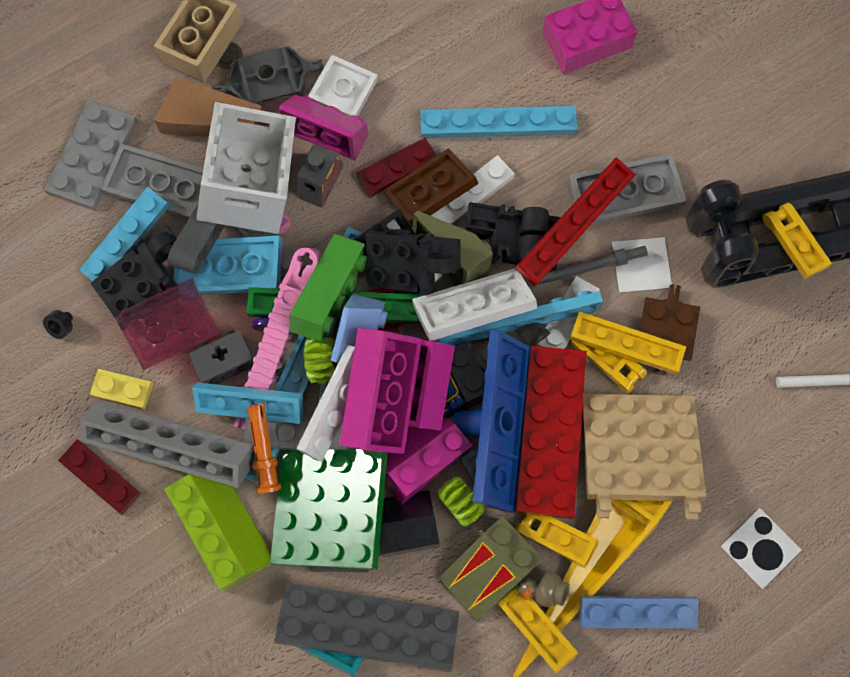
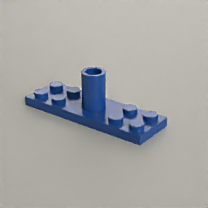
[453,331,531,513]

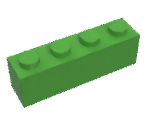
[289,234,367,342]

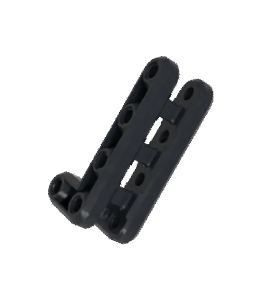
[686,171,850,288]

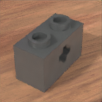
[188,330,254,384]

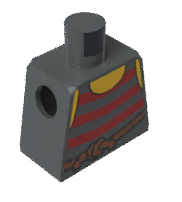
[297,145,344,208]

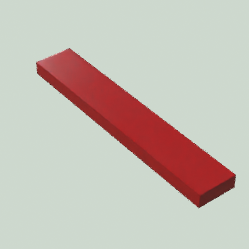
[514,157,636,287]

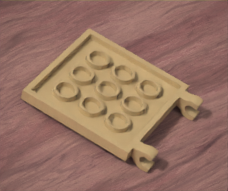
[582,394,707,520]

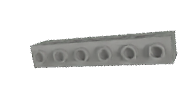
[80,400,253,488]

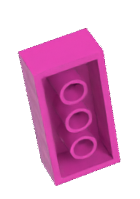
[339,328,422,454]

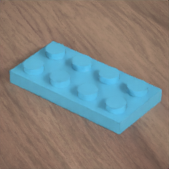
[173,236,283,296]

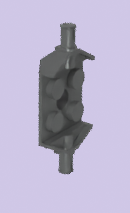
[211,46,324,104]

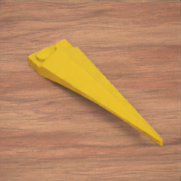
[513,500,673,677]

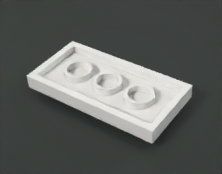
[412,269,537,341]

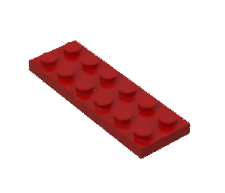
[516,346,587,519]

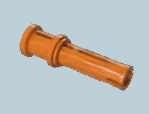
[247,404,282,493]

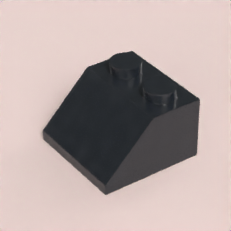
[380,490,440,557]

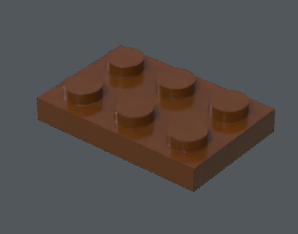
[383,148,478,227]

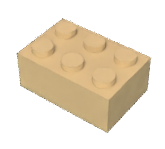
[153,0,244,82]

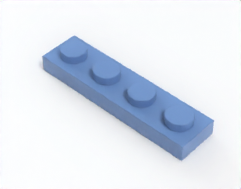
[580,596,698,628]

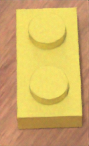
[89,369,153,410]

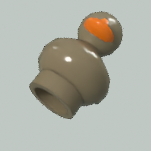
[518,570,569,607]

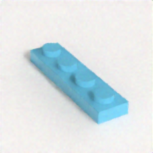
[80,187,170,281]
[192,382,304,424]

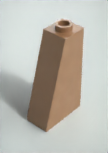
[154,76,266,137]

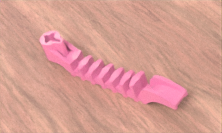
[233,248,322,430]

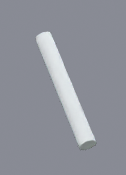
[776,374,850,388]

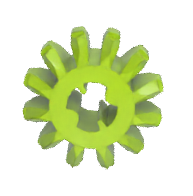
[303,336,338,384]
[438,476,484,527]

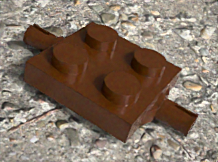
[639,284,700,375]

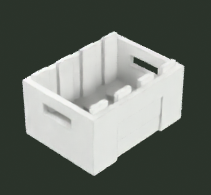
[196,102,296,234]

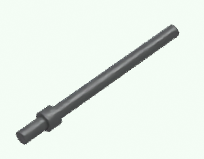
[523,245,648,287]

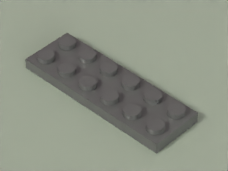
[275,582,459,672]

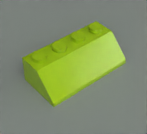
[164,474,271,592]

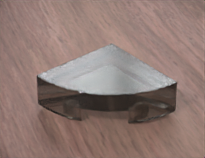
[516,323,551,346]

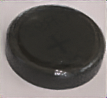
[217,42,243,69]

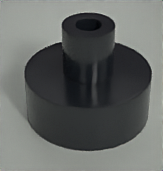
[43,310,73,339]

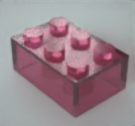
[117,278,220,370]

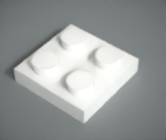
[308,55,378,116]

